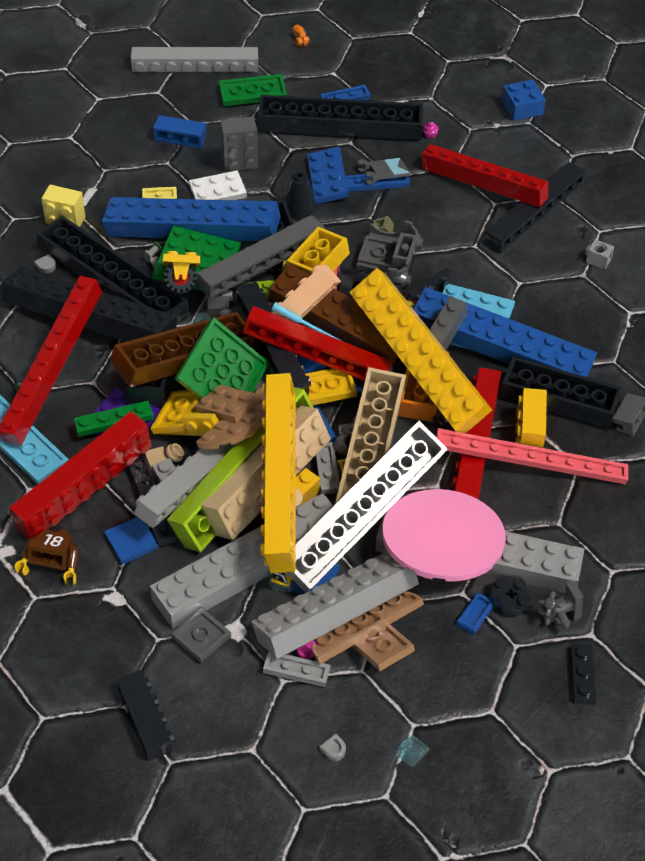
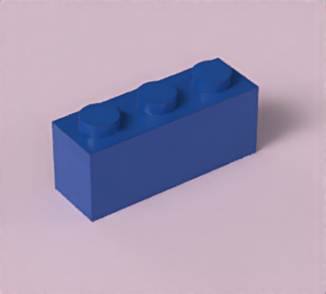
[153,115,207,148]

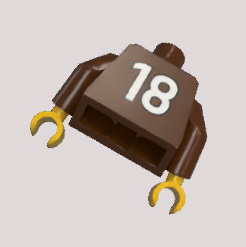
[15,529,79,585]

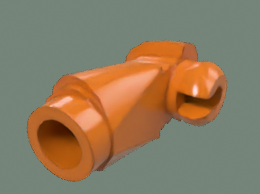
[292,25,310,47]

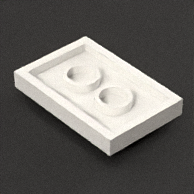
[189,170,247,200]

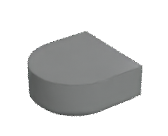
[34,254,56,273]
[319,734,346,761]

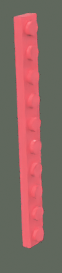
[436,428,628,484]

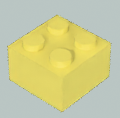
[42,185,85,227]

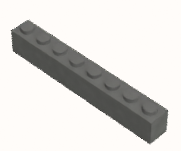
[197,215,325,299]

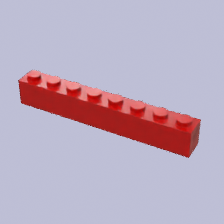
[422,144,548,207]
[242,306,393,381]

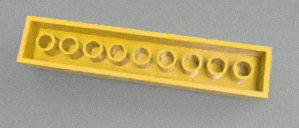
[349,268,492,433]
[261,373,296,573]

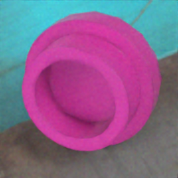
[422,122,438,139]
[297,640,317,659]

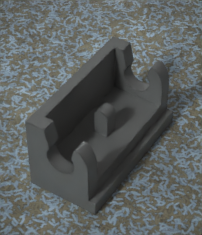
[613,393,645,437]

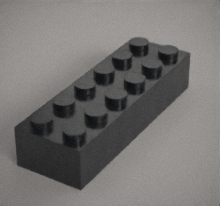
[500,356,622,429]

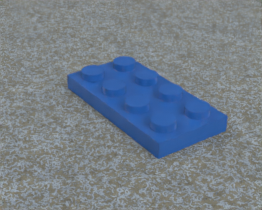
[307,146,349,205]

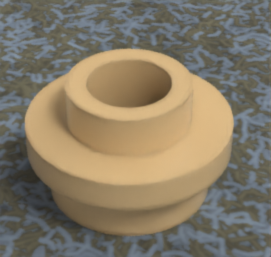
[166,443,184,462]

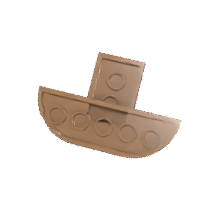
[194,385,266,449]
[312,591,424,671]

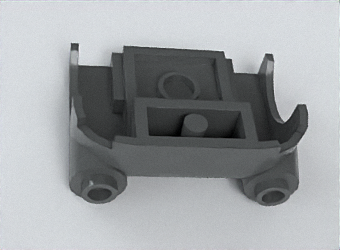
[356,220,423,287]

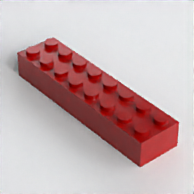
[9,411,152,540]

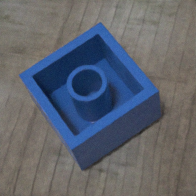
[502,80,546,121]

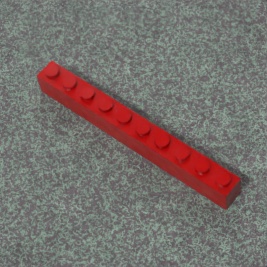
[0,276,102,446]
[452,367,502,499]

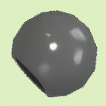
[334,433,352,457]

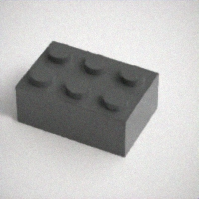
[220,117,258,172]

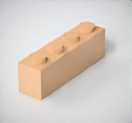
[272,264,341,323]

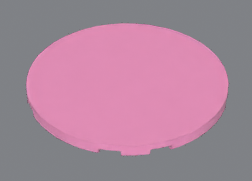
[382,489,506,581]

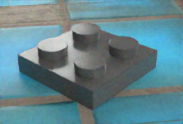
[171,607,231,663]

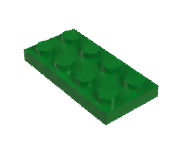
[219,74,287,106]

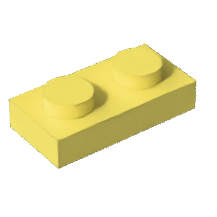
[142,187,177,199]

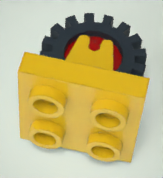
[162,251,200,294]

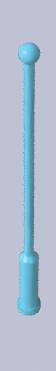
[271,302,393,372]

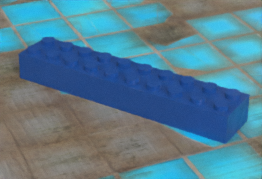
[102,197,281,241]
[413,287,597,377]

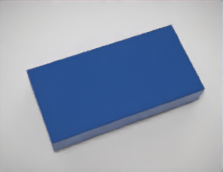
[456,592,494,635]

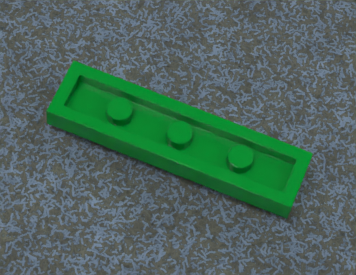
[74,401,154,437]

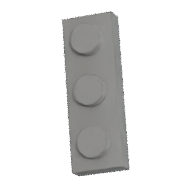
[315,442,340,494]
[263,652,331,687]

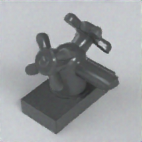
[538,580,583,630]

